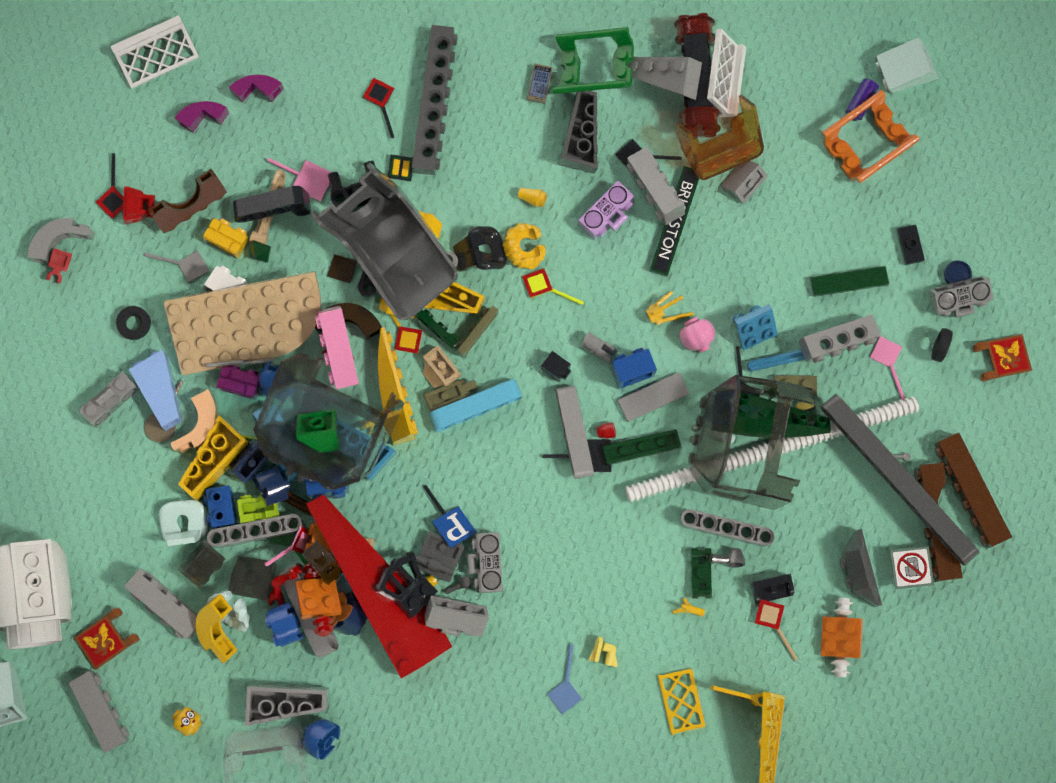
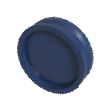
[944,260,972,285]

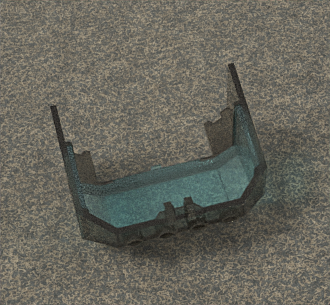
[253,353,405,490]

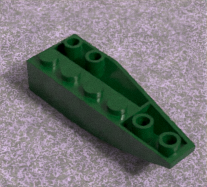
[711,390,831,438]

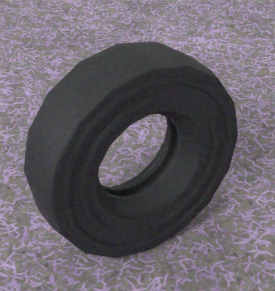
[116,306,151,340]
[931,328,953,362]

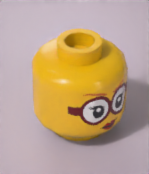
[172,706,203,736]

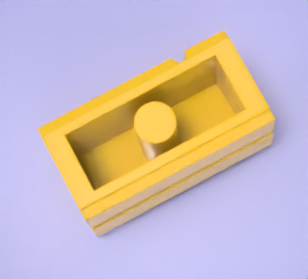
[203,218,249,259]

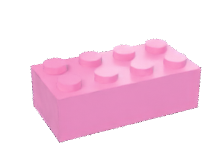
[315,306,359,389]

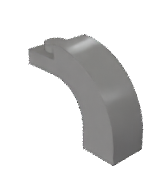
[27,218,95,264]

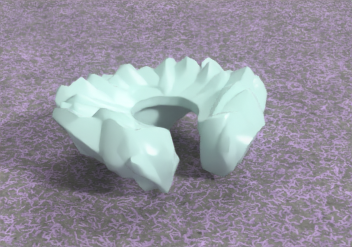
[207,591,250,632]

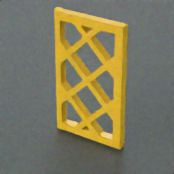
[658,669,706,735]

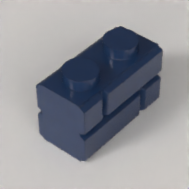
[229,438,272,483]

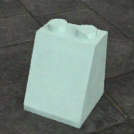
[876,37,938,93]
[0,661,28,727]

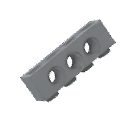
[798,314,881,363]

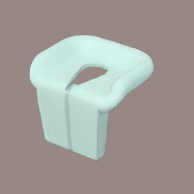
[159,499,208,546]

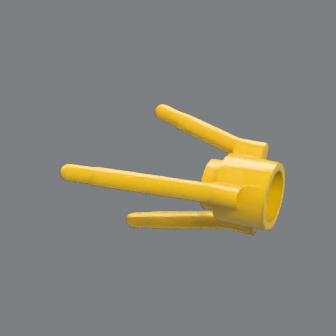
[645,291,694,325]

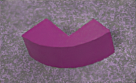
[229,74,284,102]
[174,101,229,133]

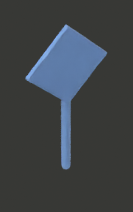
[547,644,582,714]

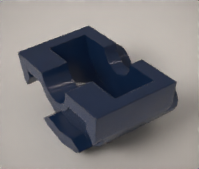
[252,466,290,506]
[334,592,368,636]

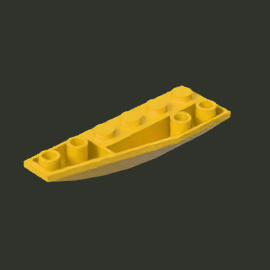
[378,327,418,445]

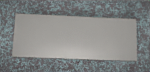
[618,373,689,422]

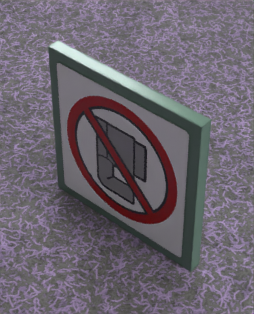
[890,546,934,589]

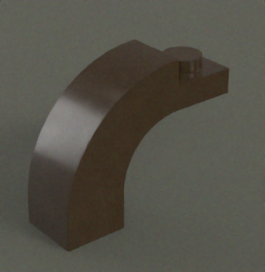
[315,303,382,340]

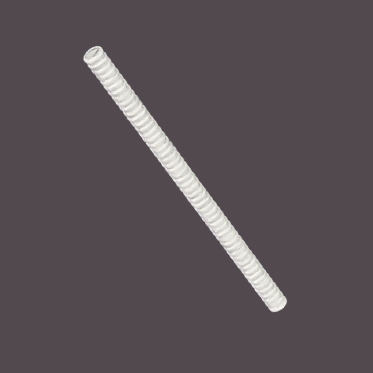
[625,396,919,503]

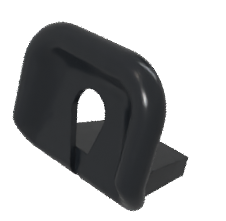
[453,226,507,272]

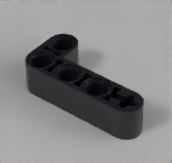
[233,186,311,223]

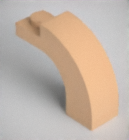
[170,389,219,453]

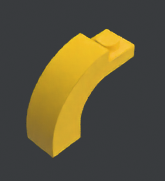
[195,593,238,664]

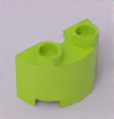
[237,493,279,524]

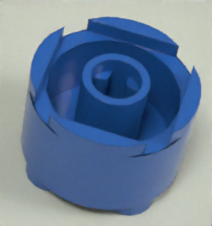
[265,602,304,647]

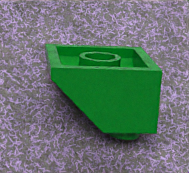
[296,409,340,452]

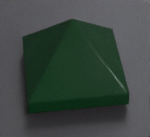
[250,240,271,263]

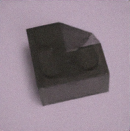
[228,556,277,602]

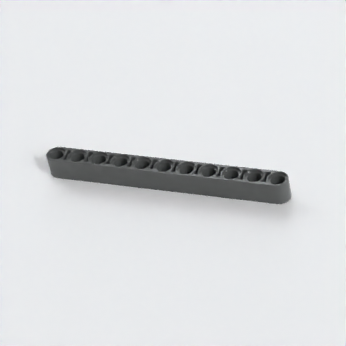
[820,394,980,566]

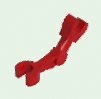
[268,565,302,606]

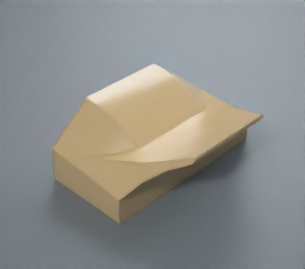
[423,345,461,388]

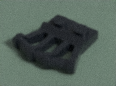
[374,551,438,619]

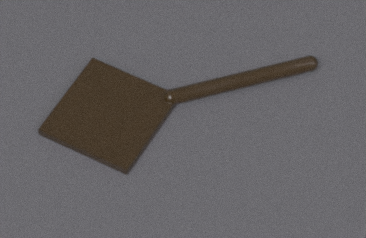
[327,254,358,283]

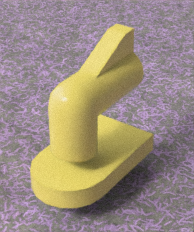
[588,636,618,667]

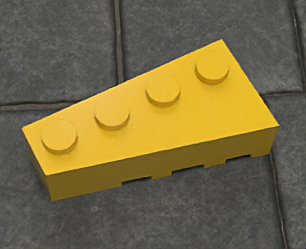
[178,415,249,501]

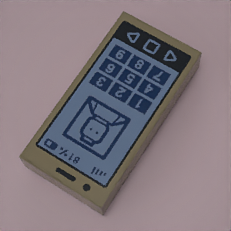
[527,64,553,104]

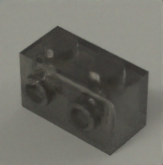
[178,540,226,588]

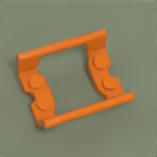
[822,90,920,183]

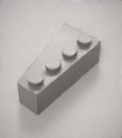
[626,147,685,225]

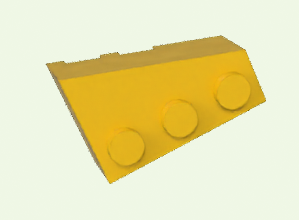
[424,282,486,314]

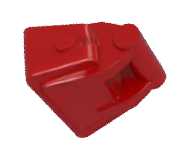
[123,186,155,225]

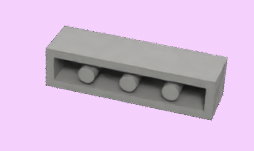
[68,671,130,753]

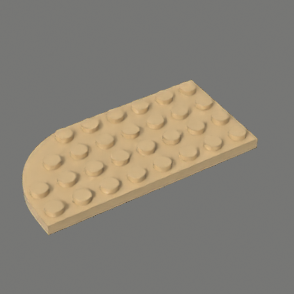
[164,271,321,375]

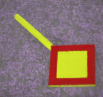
[522,268,584,305]

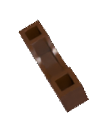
[148,169,227,233]

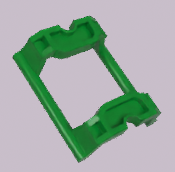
[552,27,634,94]

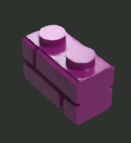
[216,365,260,400]

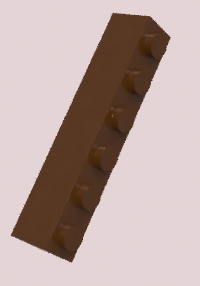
[934,433,1012,549]

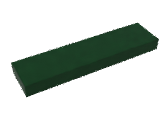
[810,266,889,297]
[602,429,681,466]

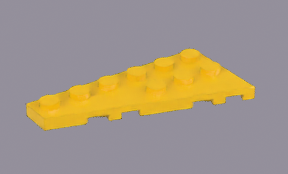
[759,692,785,783]

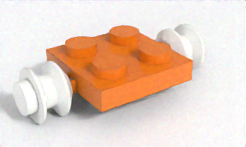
[821,598,863,677]

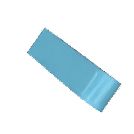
[428,379,522,432]

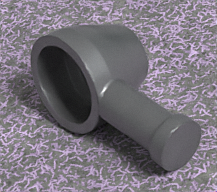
[709,548,745,568]

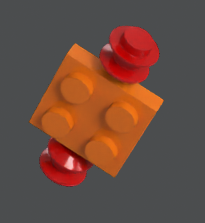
[295,563,342,637]

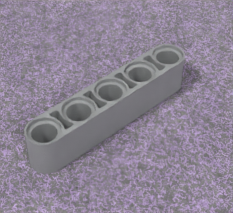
[555,385,594,479]
[680,509,775,547]
[207,514,304,548]
[280,563,339,658]

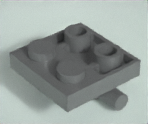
[416,531,465,582]

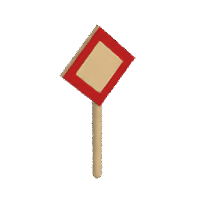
[755,599,797,661]

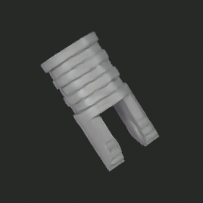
[580,332,617,363]

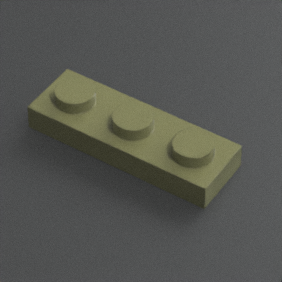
[457,305,499,358]

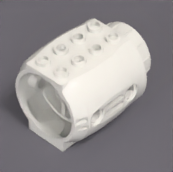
[0,539,72,649]

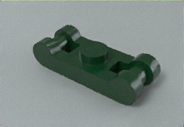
[691,548,712,599]

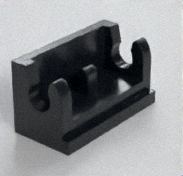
[750,573,795,604]

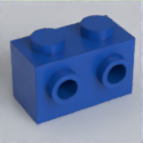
[204,485,238,529]

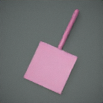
[267,158,331,202]

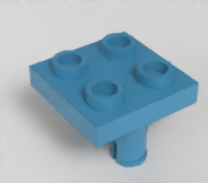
[732,304,778,350]

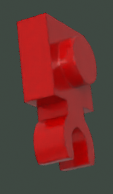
[46,248,72,283]

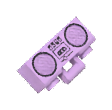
[578,181,634,240]

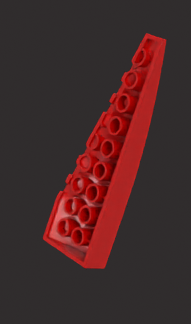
[307,494,452,679]

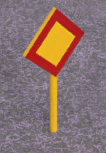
[380,299,423,354]

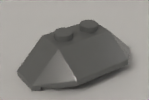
[840,529,882,607]

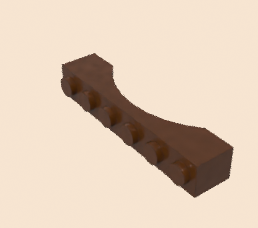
[914,462,963,582]

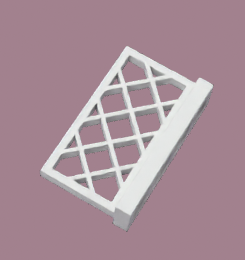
[111,15,199,89]
[707,29,746,118]

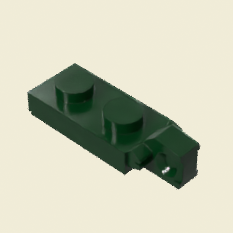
[416,309,461,350]

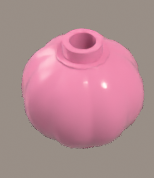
[680,317,715,353]

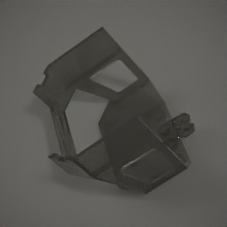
[688,375,815,510]

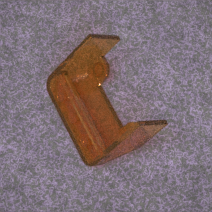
[675,95,764,180]

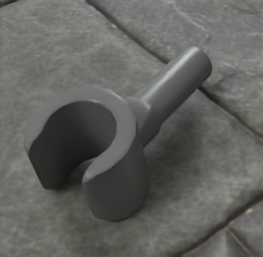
[445,576,471,594]

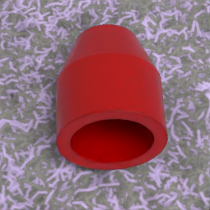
[597,422,616,439]

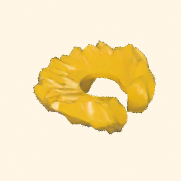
[503,223,546,269]

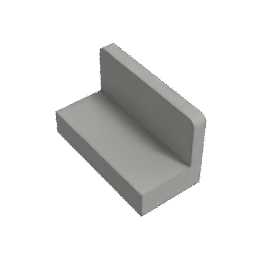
[722,159,767,204]

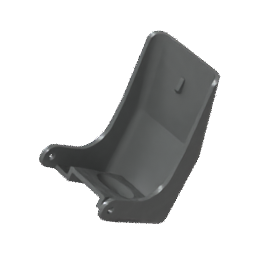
[311,163,458,321]

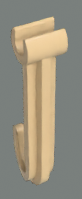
[249,169,286,244]

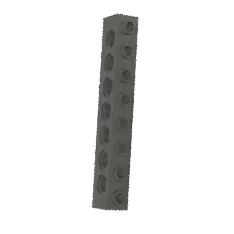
[412,25,458,176]

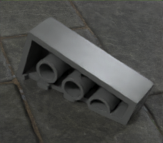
[558,91,598,174]

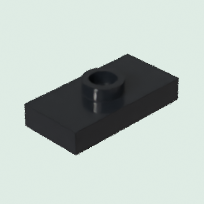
[897,225,925,266]

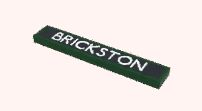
[650,166,702,277]

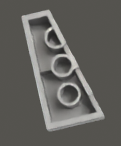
[628,57,702,100]
[124,568,197,640]
[245,684,329,727]

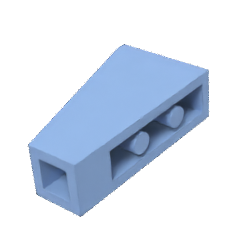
[129,350,183,431]

